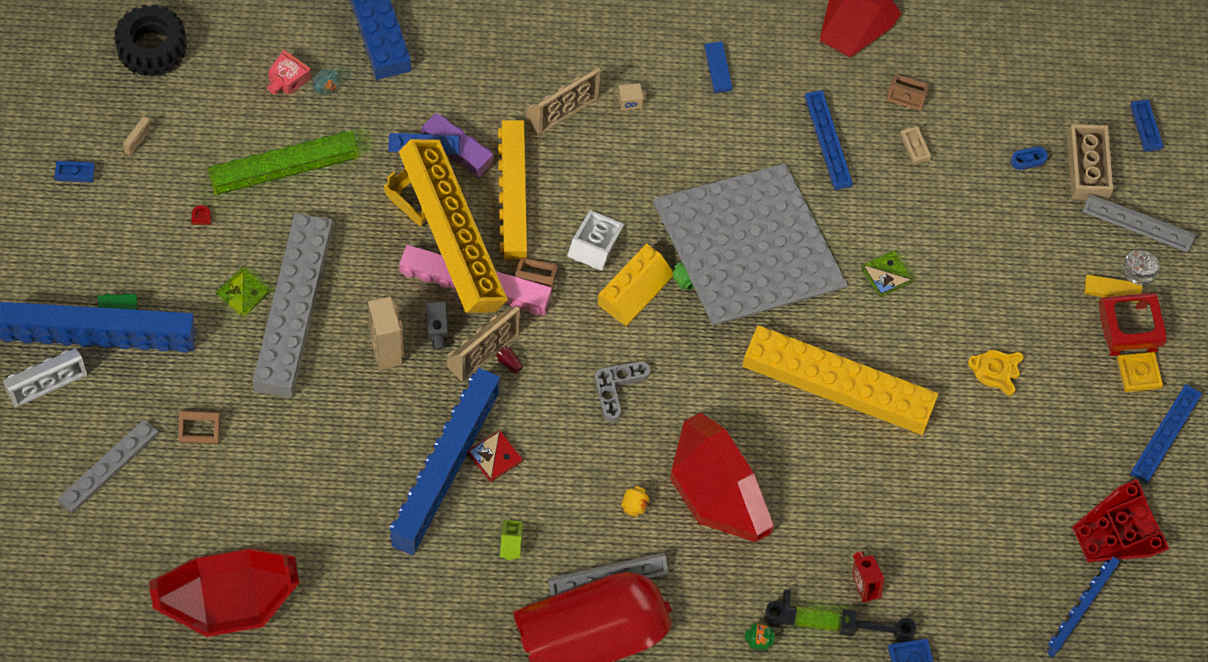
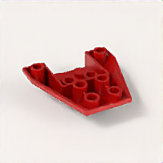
[819,0,902,58]
[1072,479,1170,563]

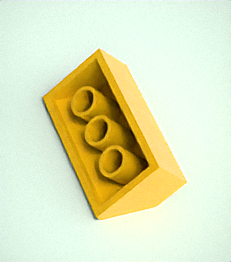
[597,243,673,327]

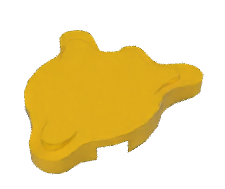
[968,350,1023,396]

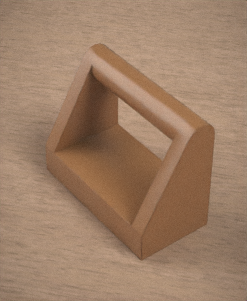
[886,74,930,111]
[515,257,558,293]
[178,410,221,444]

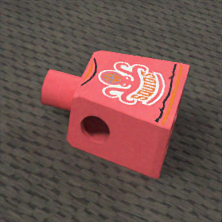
[267,50,311,95]

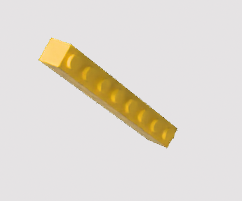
[498,120,527,260]

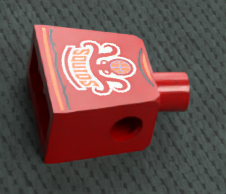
[852,551,885,603]

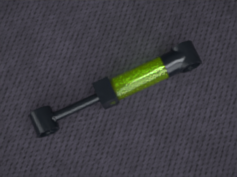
[764,589,916,643]

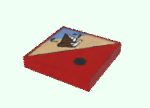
[468,430,522,483]

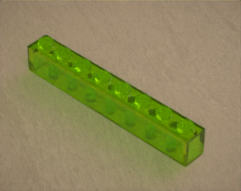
[207,131,359,196]

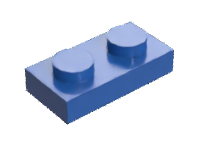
[54,161,95,183]

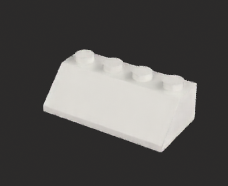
[3,349,87,408]

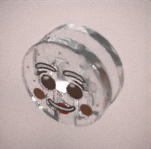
[1122,250,1160,285]

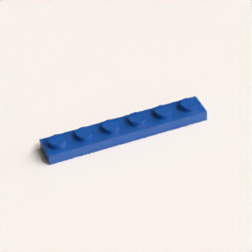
[804,90,853,190]
[1130,384,1202,484]
[1047,557,1120,658]

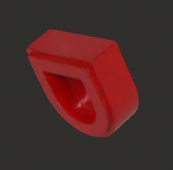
[191,205,211,225]

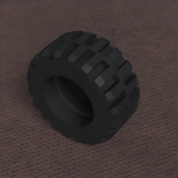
[114,4,187,76]

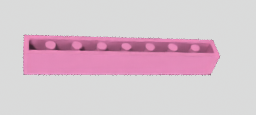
[399,245,552,315]

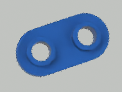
[1011,147,1048,170]

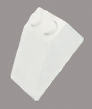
[567,210,624,270]

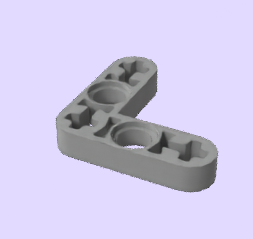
[595,362,650,422]

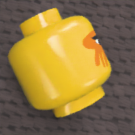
[621,486,650,517]

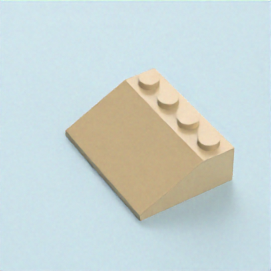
[526,68,601,135]
[447,307,520,382]

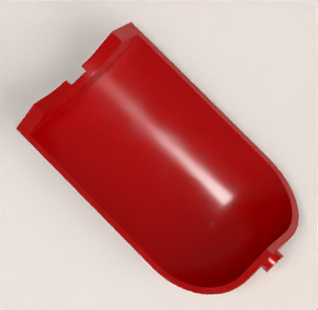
[513,572,672,662]

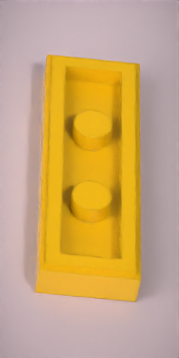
[1084,275,1142,303]

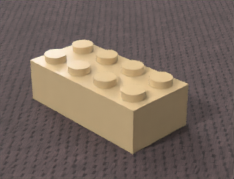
[1067,124,1113,200]
[368,297,404,370]

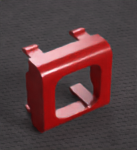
[1098,293,1166,357]

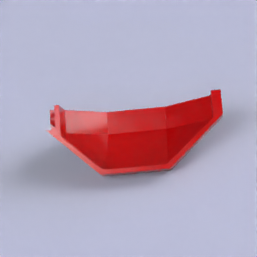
[670,412,774,542]
[149,548,300,637]

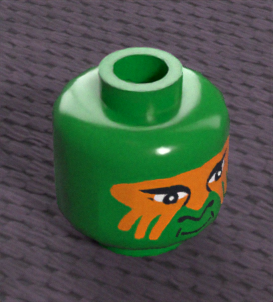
[745,623,774,651]

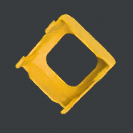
[384,169,461,226]

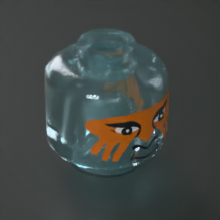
[311,68,339,95]

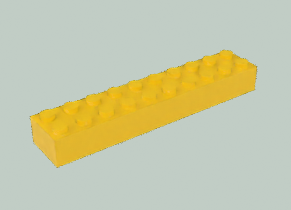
[399,139,508,313]
[742,325,939,435]

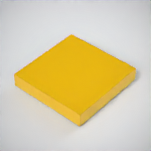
[1117,352,1163,392]

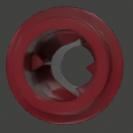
[495,345,523,374]

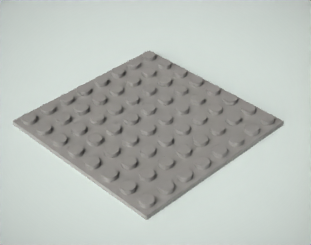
[652,164,848,326]

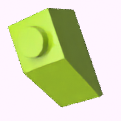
[500,520,523,560]

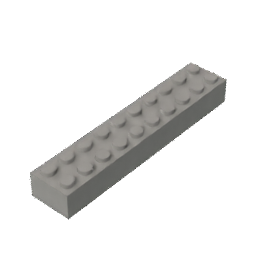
[253,213,333,398]

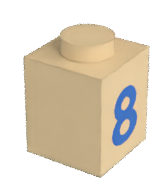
[618,83,646,111]

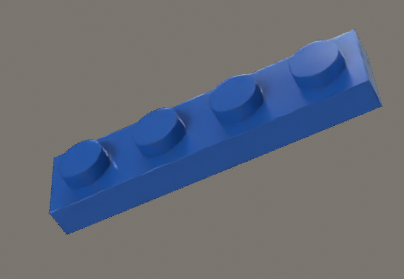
[388,133,461,155]

